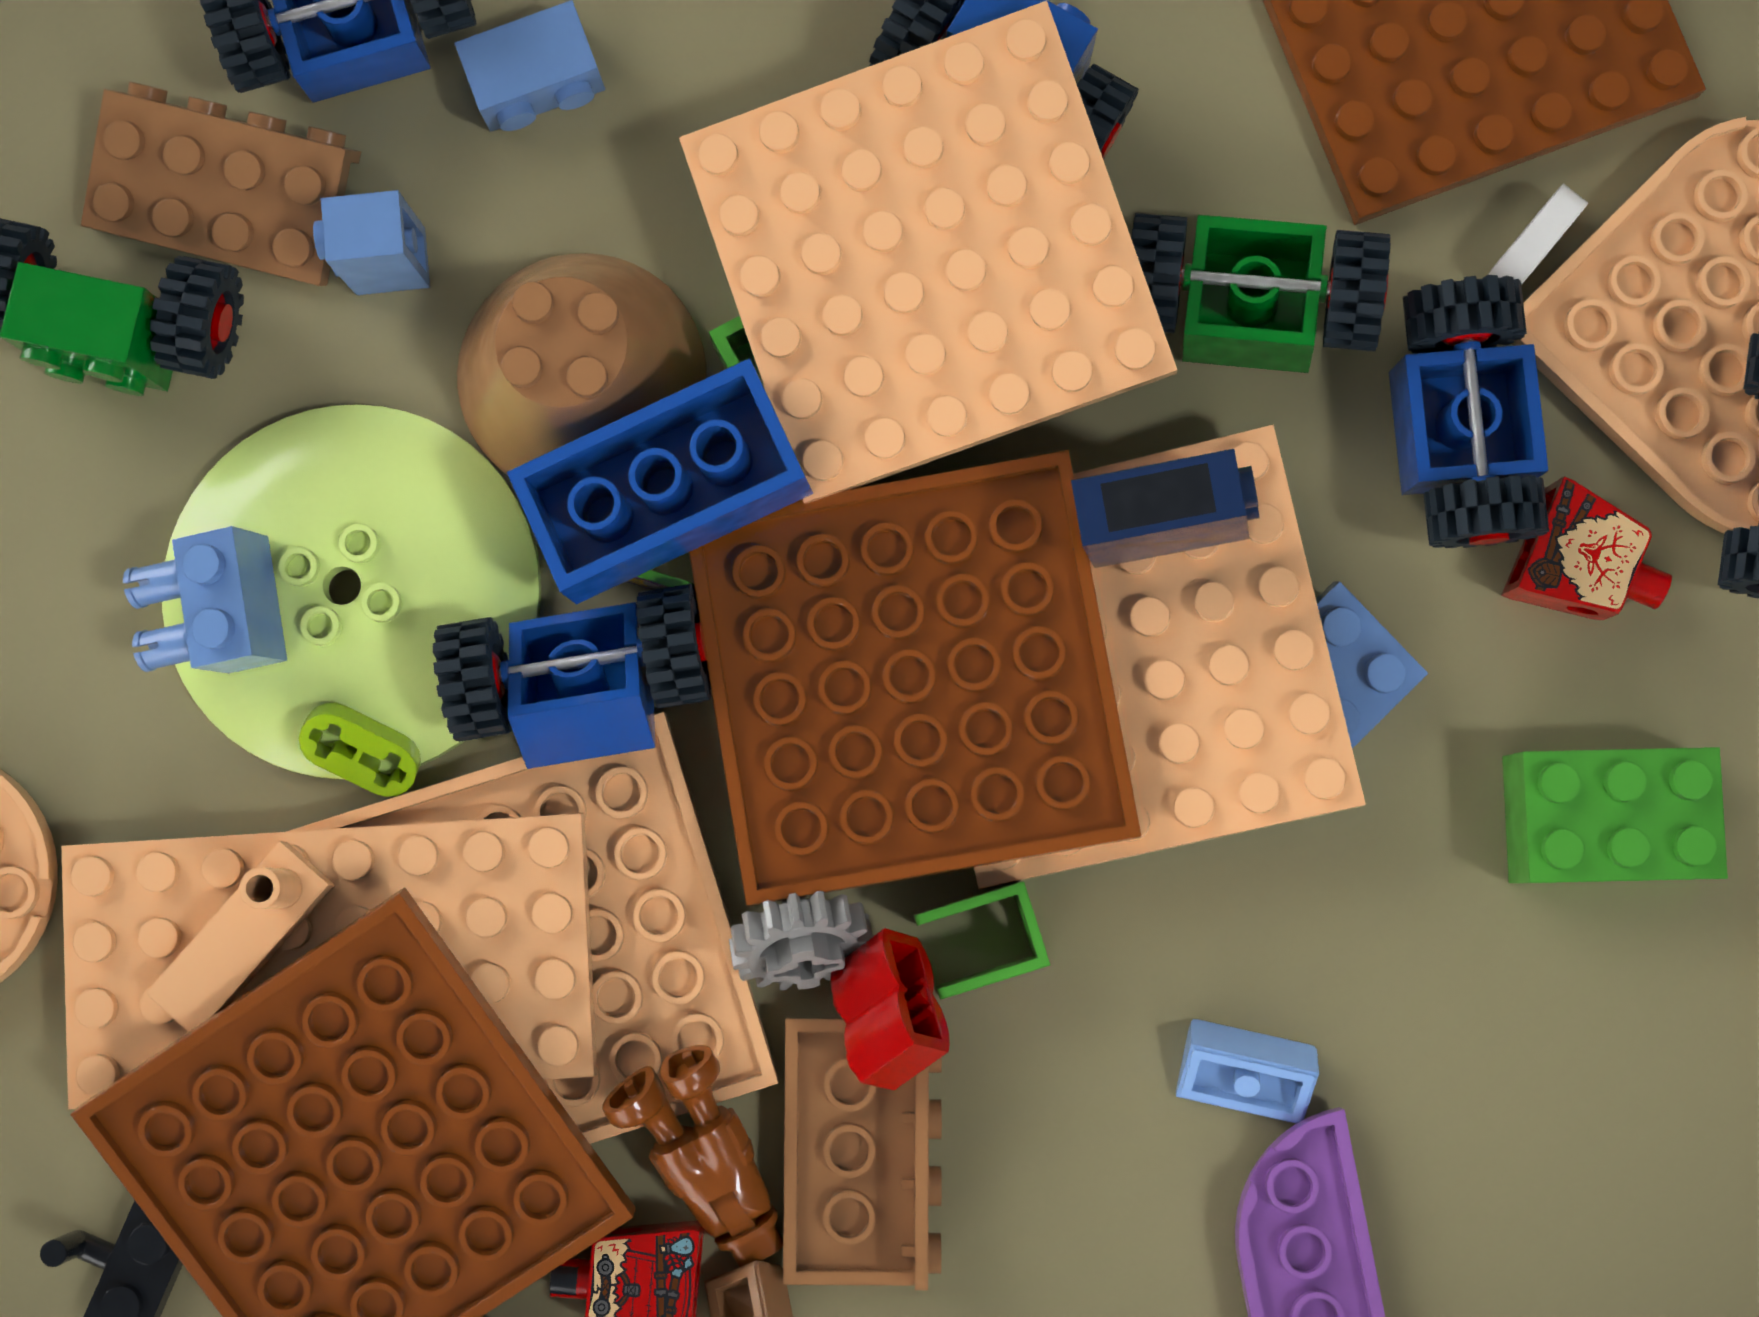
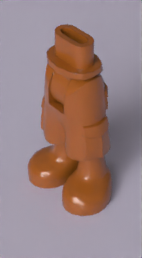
[602,1045,783,1267]

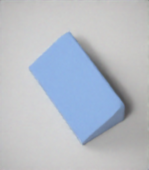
[1176,1019,1319,1124]

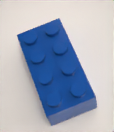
[507,358,814,605]

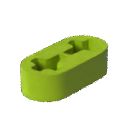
[298,703,421,797]

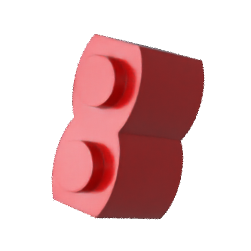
[831,928,950,1090]

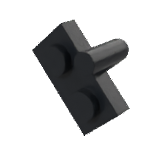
[40,1200,183,1317]

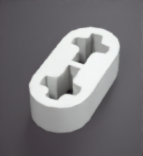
[1487,183,1588,285]

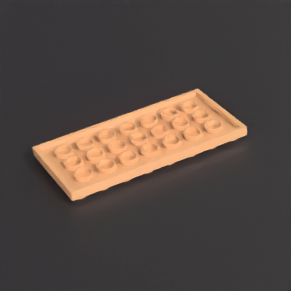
[61,813,597,1110]

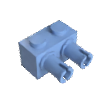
[123,526,287,674]

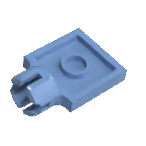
[1316,581,1428,748]

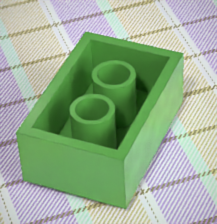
[1502,747,1728,883]

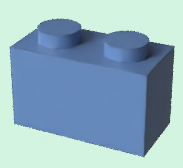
[454,0,605,132]
[313,190,430,295]

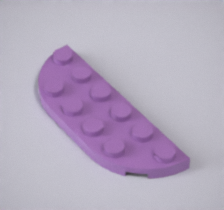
[1235,1107,1385,1317]

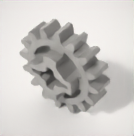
[729,891,873,990]

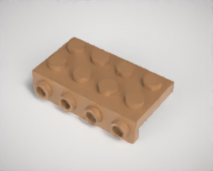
[81,82,361,286]
[783,1017,942,1290]

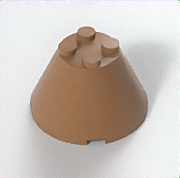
[457,253,707,476]

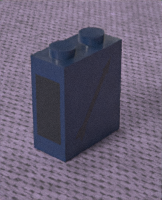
[1071,449,1260,568]

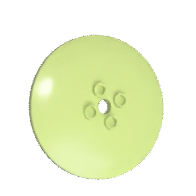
[162,404,541,780]

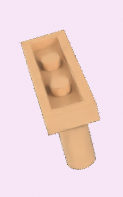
[146,841,335,1032]

